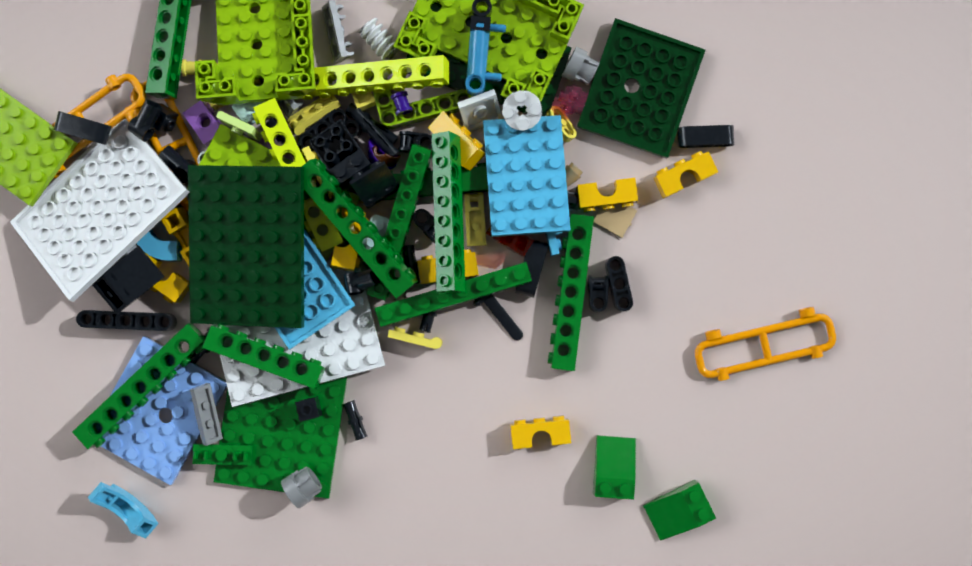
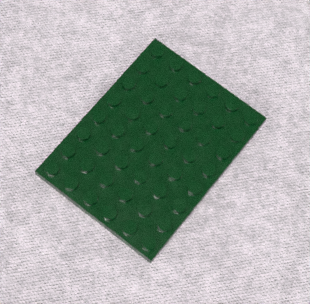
[188,165,304,328]

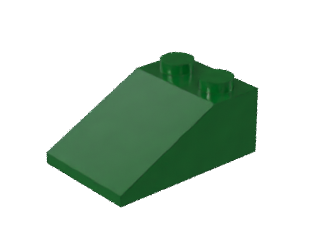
[593,435,636,500]
[643,479,716,541]

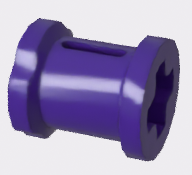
[391,91,413,116]

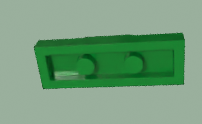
[192,444,253,465]

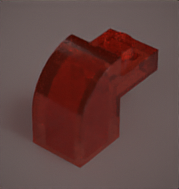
[485,225,534,257]

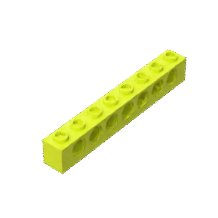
[302,55,449,100]
[252,98,343,252]

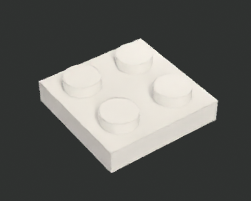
[457,89,503,132]

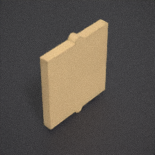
[594,194,637,238]

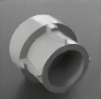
[561,46,599,85]
[281,466,322,509]

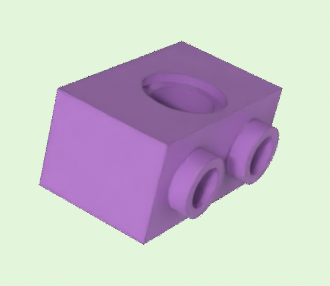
[182,101,224,147]

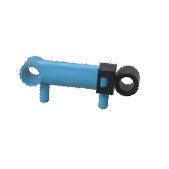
[465,0,506,96]

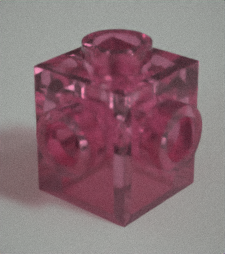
[557,85,589,115]

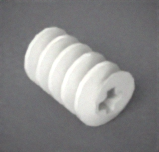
[359,18,398,61]

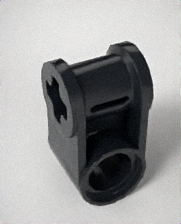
[398,131,432,153]
[413,209,435,243]
[588,275,609,313]

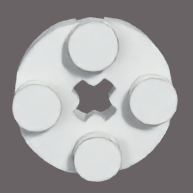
[502,90,542,131]

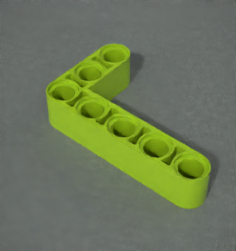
[370,76,472,129]

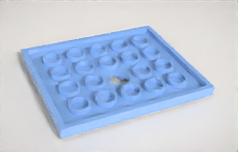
[96,336,227,486]

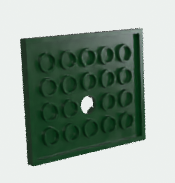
[577,18,706,159]

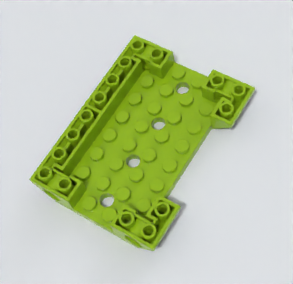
[195,0,316,105]
[393,0,584,107]

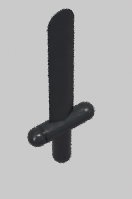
[473,294,523,340]

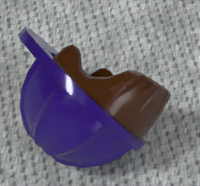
[368,138,401,169]

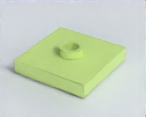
[216,111,262,142]

